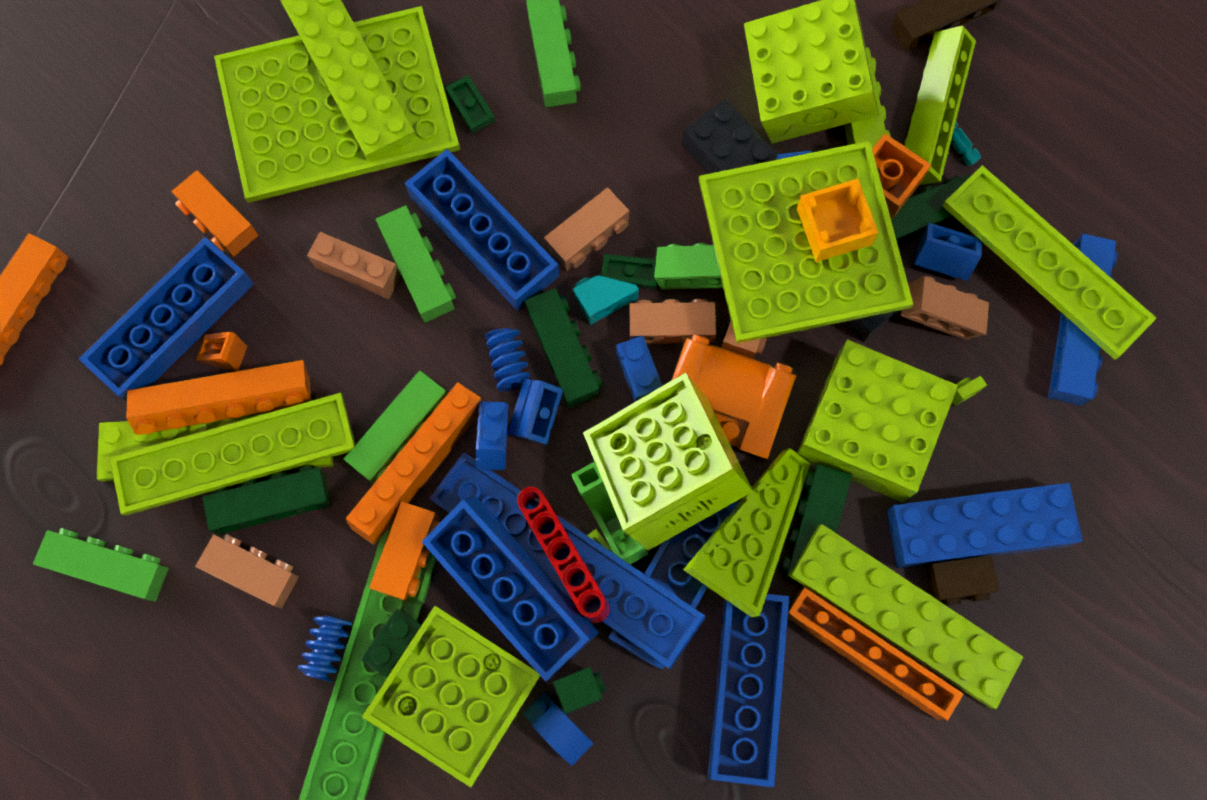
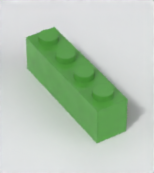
[526,0,581,108]
[376,205,456,323]
[654,243,723,290]
[344,371,448,484]
[33,528,169,602]

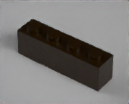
[891,0,1002,53]

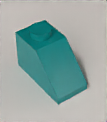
[573,275,639,325]

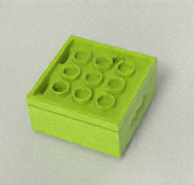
[744,0,879,144]
[797,339,958,503]
[583,372,753,550]
[362,606,540,787]

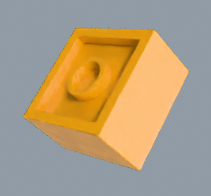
[797,178,879,262]

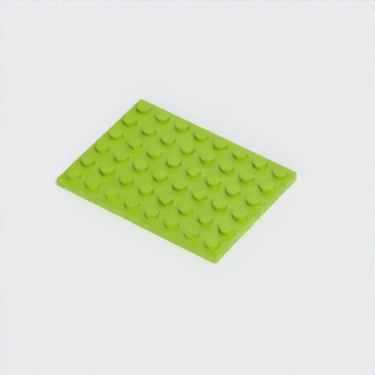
[214,6,460,203]

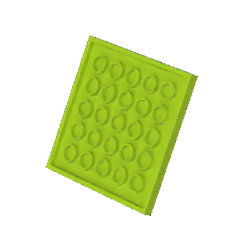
[699,141,914,344]

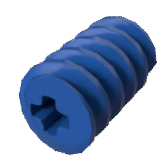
[484,328,531,391]
[298,615,352,683]

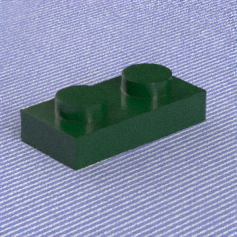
[445,75,496,134]
[601,254,657,290]
[361,608,422,677]

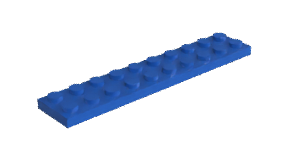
[429,452,706,670]

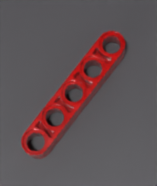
[517,487,610,623]

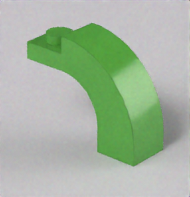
[571,461,648,564]

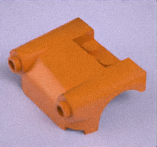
[671,334,797,459]

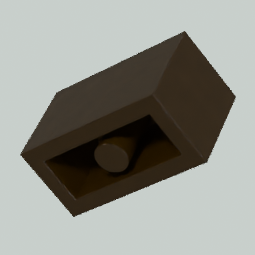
[925,555,1000,606]

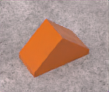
[195,332,247,371]

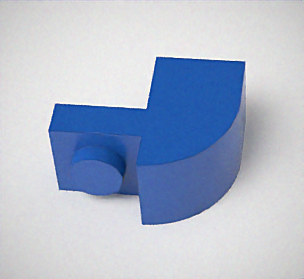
[523,692,594,766]

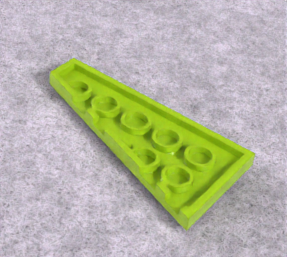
[683,448,810,617]

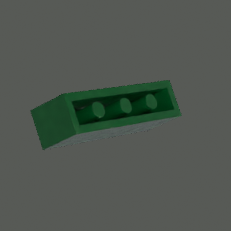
[891,174,970,245]
[524,288,603,409]
[780,464,852,588]
[203,465,332,535]
[553,667,606,714]

